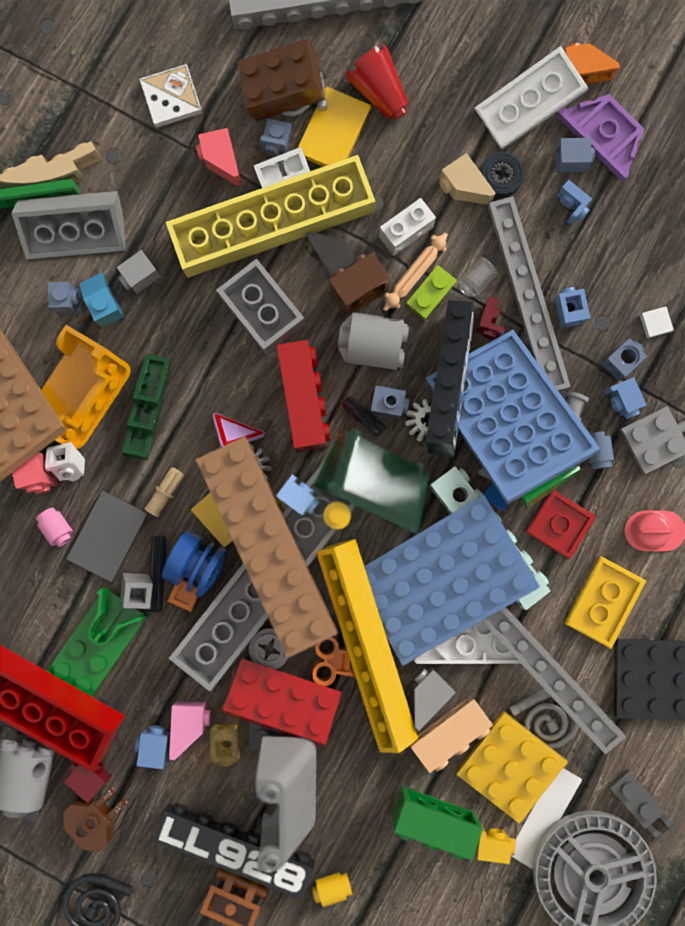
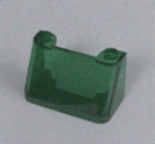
[313,428,430,534]

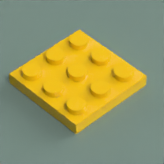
[456,711,568,824]

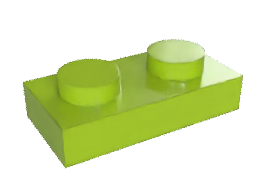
[406,265,457,320]

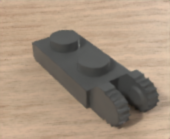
[608,769,677,844]

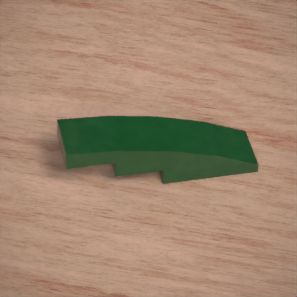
[121,354,171,461]

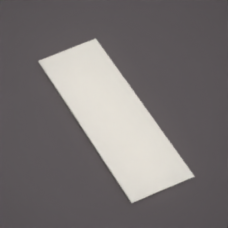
[511,768,582,869]

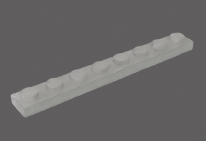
[488,197,571,391]
[482,607,626,755]

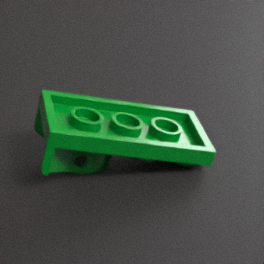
[47,587,148,697]

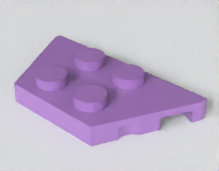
[556,94,644,182]

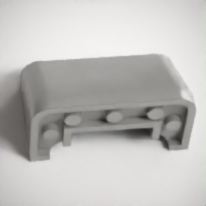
[256,737,316,871]

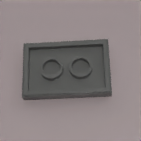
[67,491,149,582]

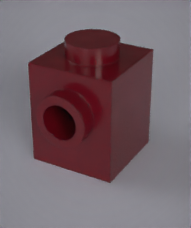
[64,762,112,803]

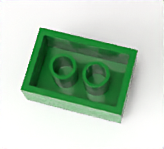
[392,786,483,860]

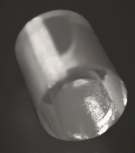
[459,257,498,297]

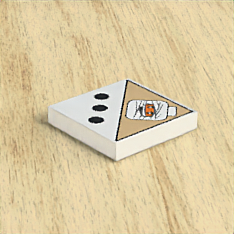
[140,64,202,128]

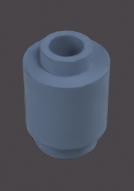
[587,432,614,470]

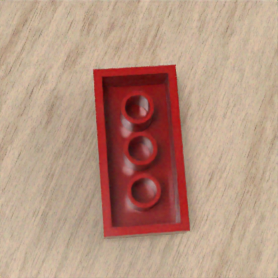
[277,340,331,453]
[223,658,341,747]

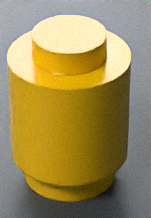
[324,502,351,529]
[312,872,353,908]

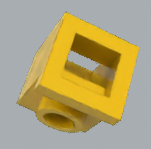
[475,826,516,864]

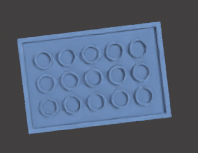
[426,330,600,505]
[364,495,540,666]

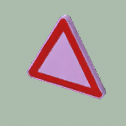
[212,413,265,447]

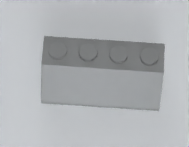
[11,191,126,259]

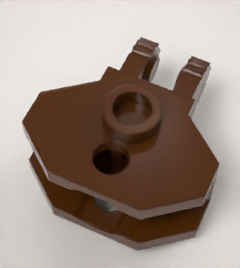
[63,786,128,852]

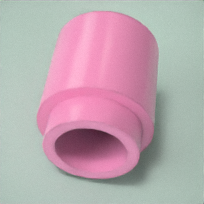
[36,508,73,547]

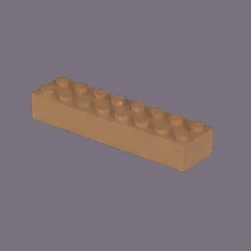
[196,436,338,658]

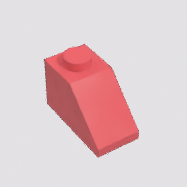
[196,128,241,186]

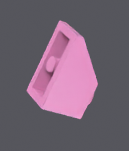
[169,701,211,760]

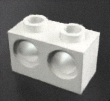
[254,147,310,188]
[379,198,436,256]

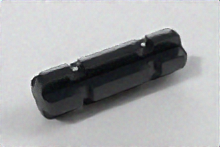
[342,396,385,437]

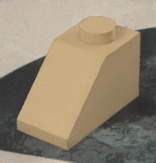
[439,153,496,205]

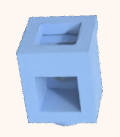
[277,475,320,516]

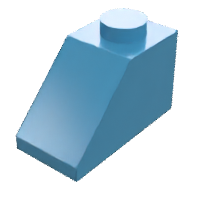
[79,272,125,328]

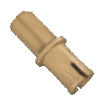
[144,467,184,517]

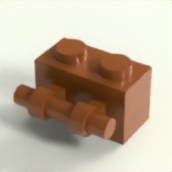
[200,868,268,926]

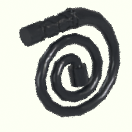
[62,873,133,926]

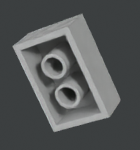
[216,259,305,356]

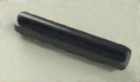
[148,536,166,612]

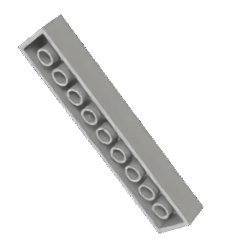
[169,450,373,691]

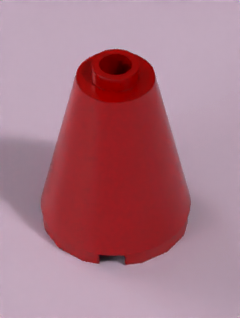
[344,44,409,121]

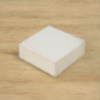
[640,307,674,339]

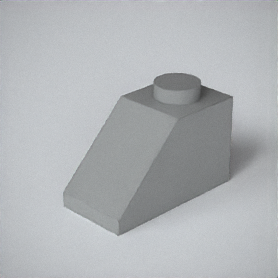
[413,667,456,731]

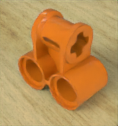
[311,636,356,686]

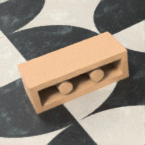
[410,695,493,773]

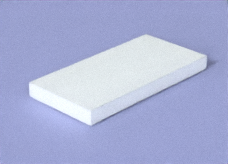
[475,46,588,151]

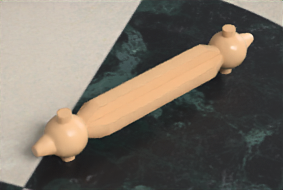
[383,233,448,311]

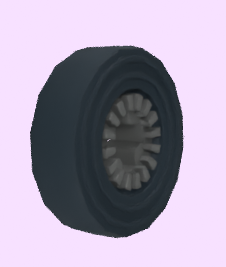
[480,152,524,198]

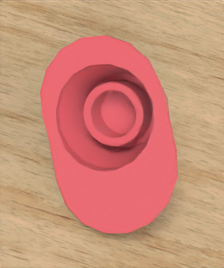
[624,511,685,551]

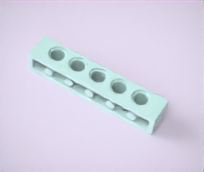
[428,467,551,610]

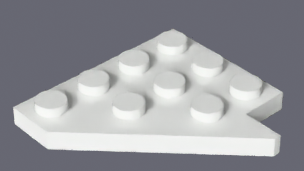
[414,621,521,664]

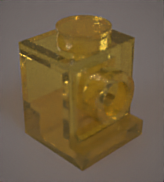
[210,724,240,766]

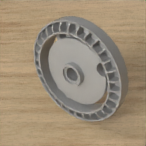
[533,810,657,926]

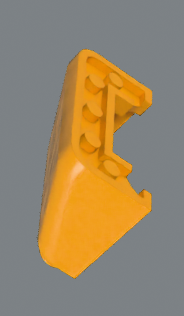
[41,325,131,449]

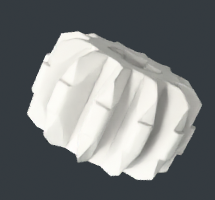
[405,399,431,442]

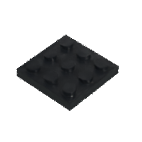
[614,638,685,721]

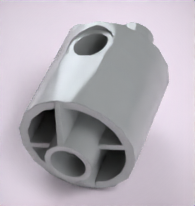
[338,312,409,370]
[0,738,55,818]

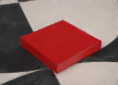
[525,490,596,560]

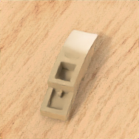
[0,141,102,188]

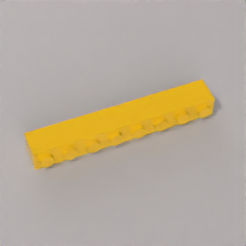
[316,539,418,753]

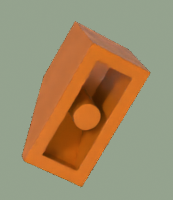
[564,43,620,84]

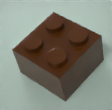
[329,252,390,318]

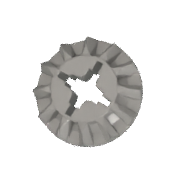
[249,628,288,670]

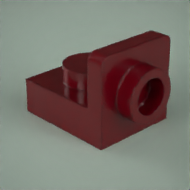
[476,297,505,340]

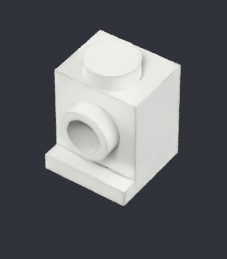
[45,442,85,481]

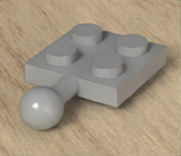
[619,406,685,474]

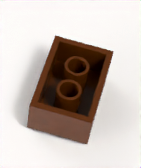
[237,39,325,121]

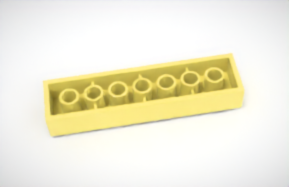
[166,155,375,278]

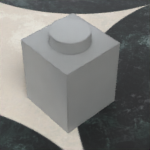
[117,250,161,294]
[120,573,153,609]

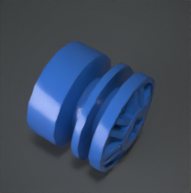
[162,530,227,598]

